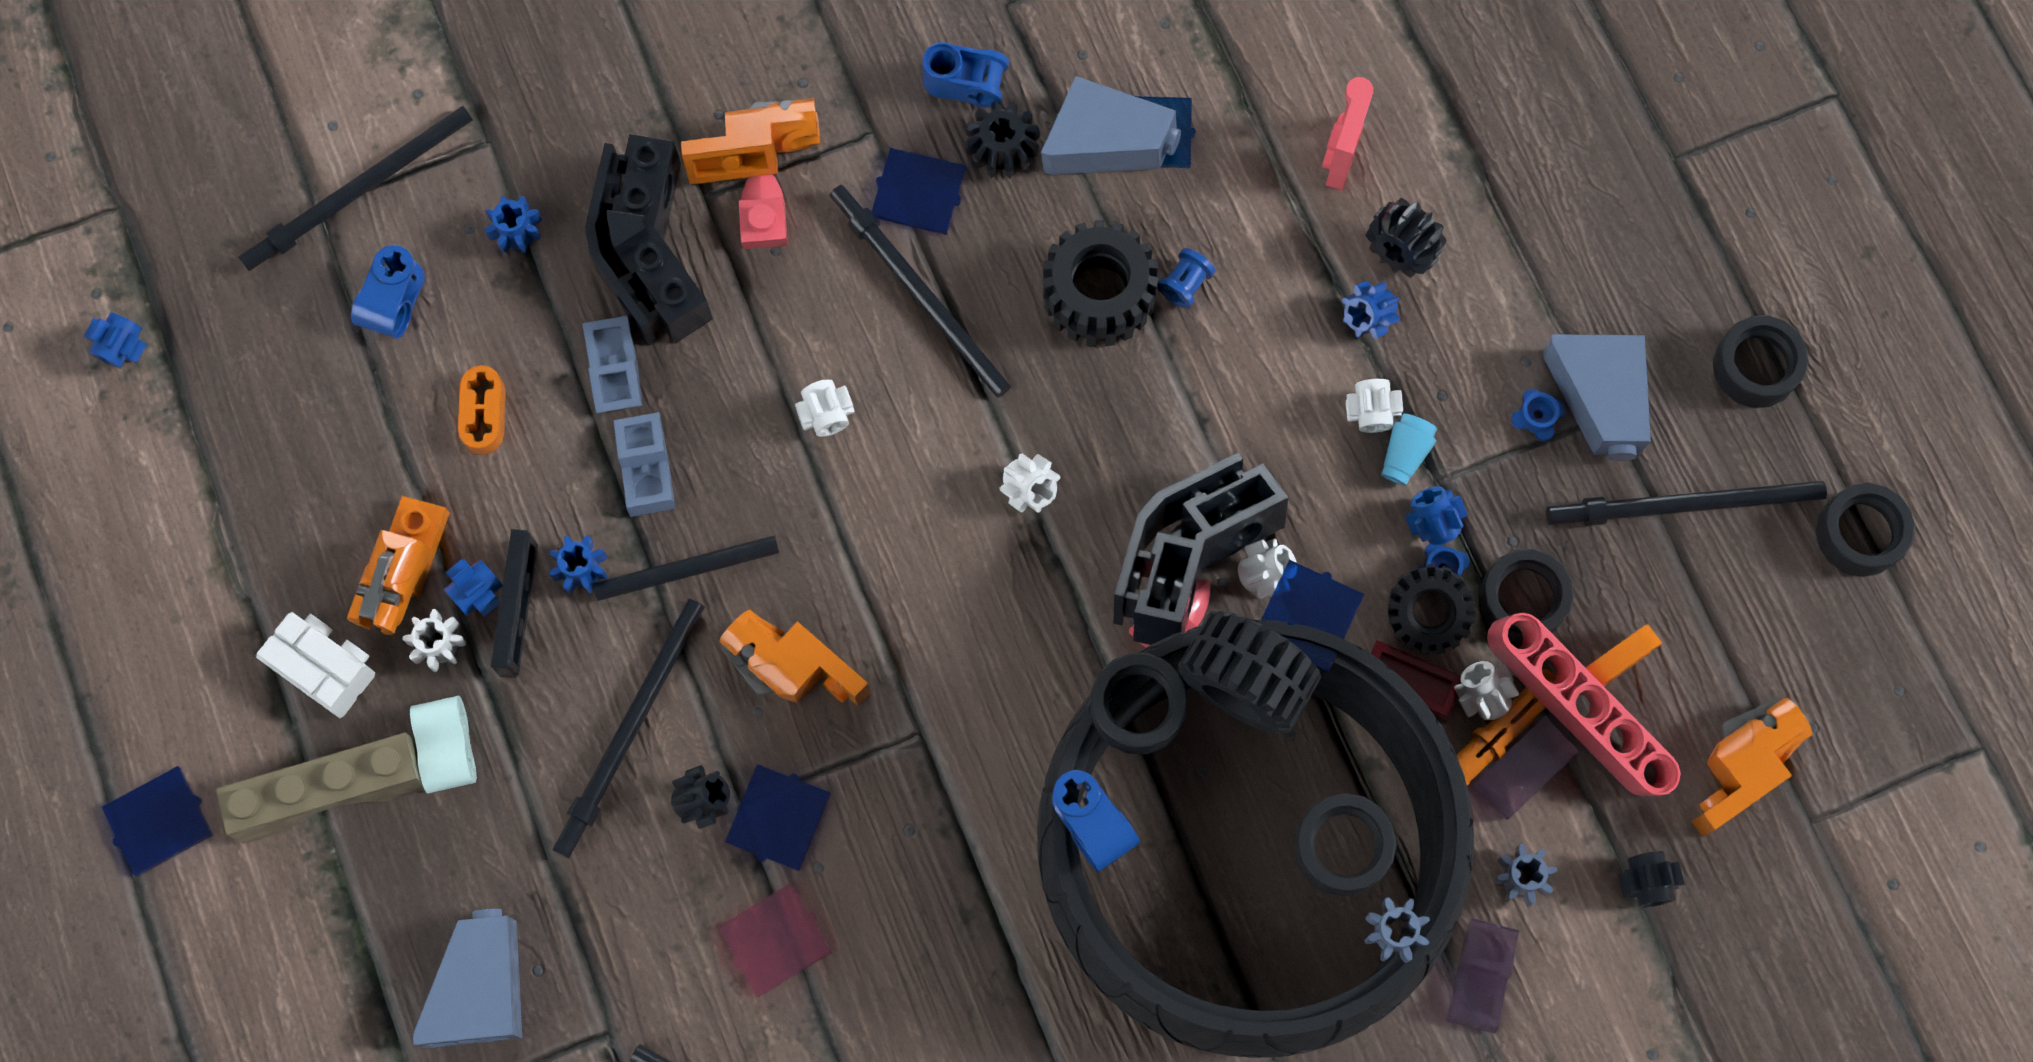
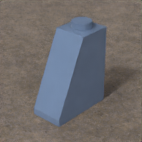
[1041,76,1181,175]
[1543,334,1651,461]
[413,909,522,1049]

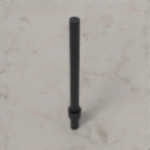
[238,106,473,271]
[829,185,1011,398]
[1546,481,1827,526]
[552,599,705,859]

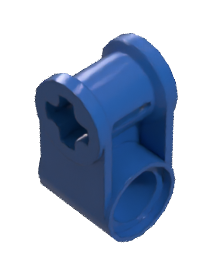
[922,42,1009,108]
[351,245,425,339]
[1052,770,1140,873]

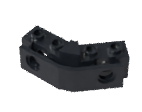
[585,134,713,346]
[1113,452,1289,645]

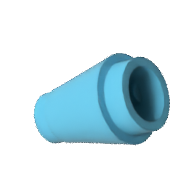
[1381,413,1437,486]

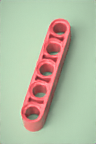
[1487,613,1681,797]

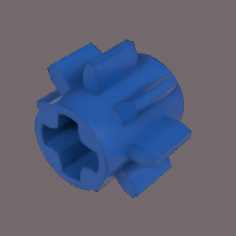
[484,196,542,253]
[1342,281,1400,339]
[83,312,147,369]
[1405,486,1468,545]
[549,535,608,594]
[444,558,503,617]

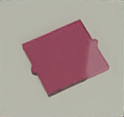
[718,883,832,997]

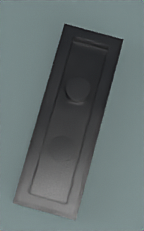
[491,529,538,678]

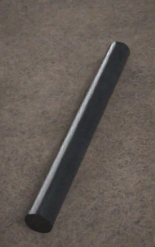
[593,535,780,601]

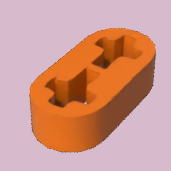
[458,365,506,455]
[1586,624,1663,686]

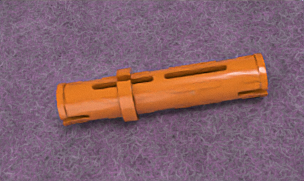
[1457,669,1556,786]

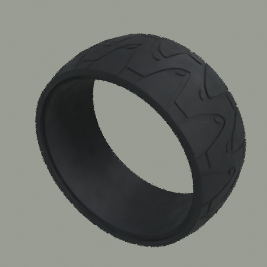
[1037,620,1474,1058]

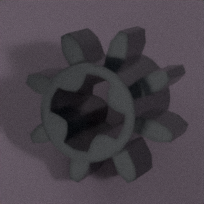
[671,765,731,829]
[1619,851,1685,908]

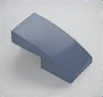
[582,316,643,413]
[614,412,676,517]

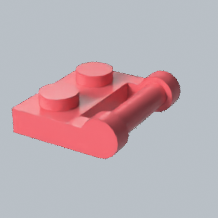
[1322,77,1374,191]

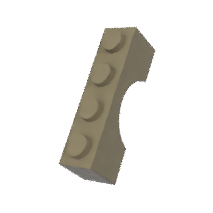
[216,732,424,844]

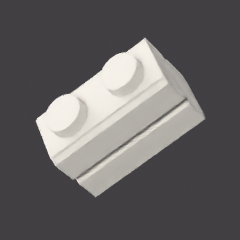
[256,612,375,718]

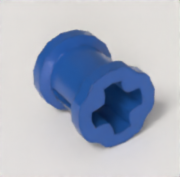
[1157,248,1216,309]

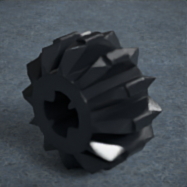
[965,100,1040,179]
[1365,198,1447,278]

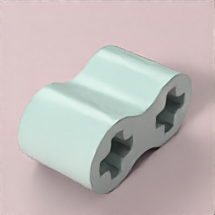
[410,696,477,793]

